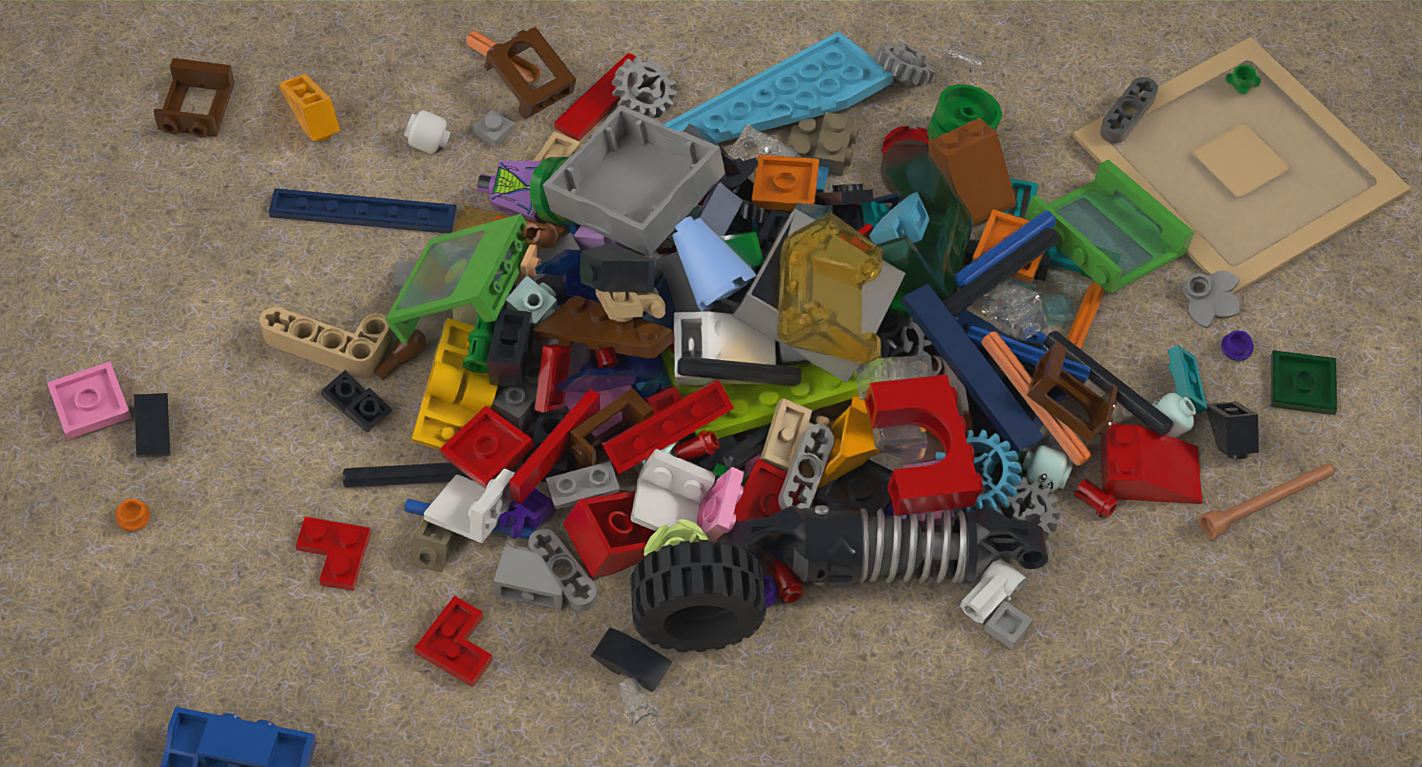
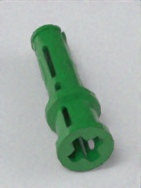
[462,276,497,373]

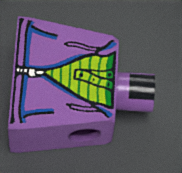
[477,161,542,223]

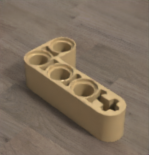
[259,307,392,378]

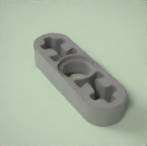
[778,424,834,510]
[528,529,597,611]

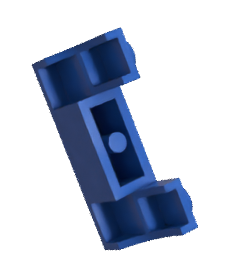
[160,707,317,767]

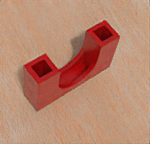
[864,374,983,516]

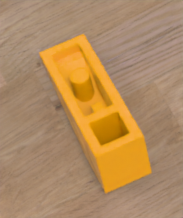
[278,73,341,141]

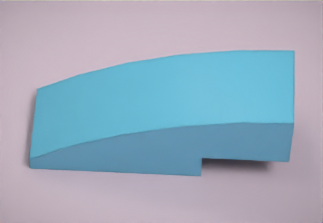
[870,192,929,262]

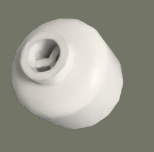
[404,110,451,154]

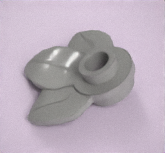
[1183,271,1240,328]

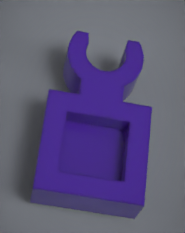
[498,488,556,539]

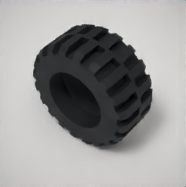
[630,539,766,652]

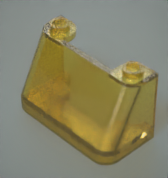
[777,212,883,365]

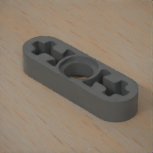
[1100,77,1158,144]

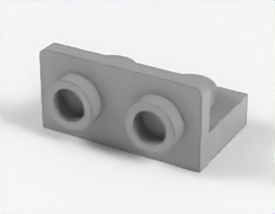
[546,461,619,509]

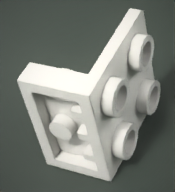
[631,449,715,531]
[424,469,515,543]

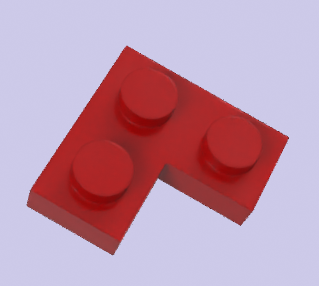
[296,516,371,591]
[414,595,493,687]

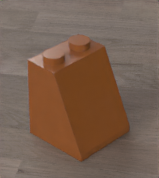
[929,118,1016,229]

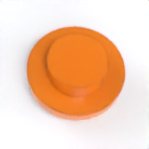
[115,499,150,532]

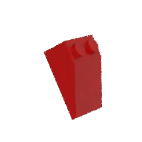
[1100,424,1202,504]
[563,490,656,578]

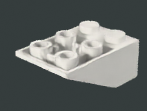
[674,312,776,386]

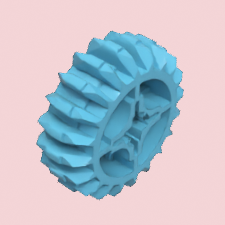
[934,429,1022,514]

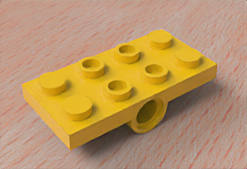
[410,318,498,451]

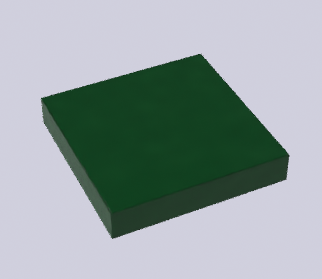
[1271,350,1337,415]

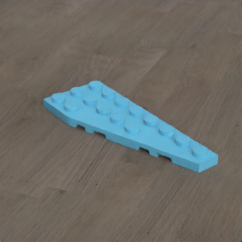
[663,31,893,143]

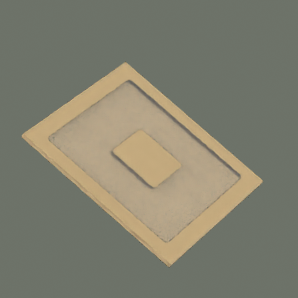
[1072,37,1411,294]

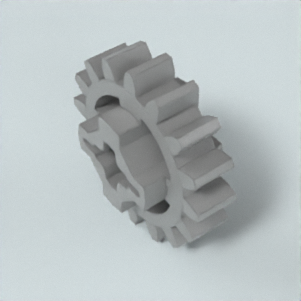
[873,42,937,86]
[612,56,676,118]
[997,477,1060,541]

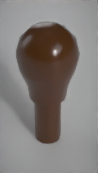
[374,329,426,380]

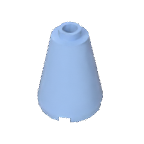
[672,216,757,312]

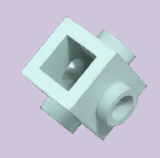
[506,276,558,328]

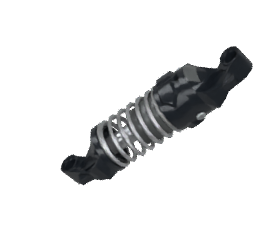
[727,503,1048,588]

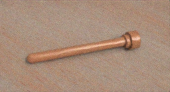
[1199,463,1335,539]

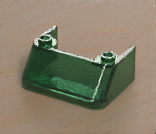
[863,154,973,301]

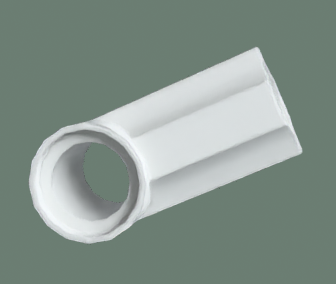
[960,558,1027,624]

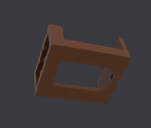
[484,26,576,120]
[153,58,235,138]
[1027,341,1118,442]
[570,388,653,471]

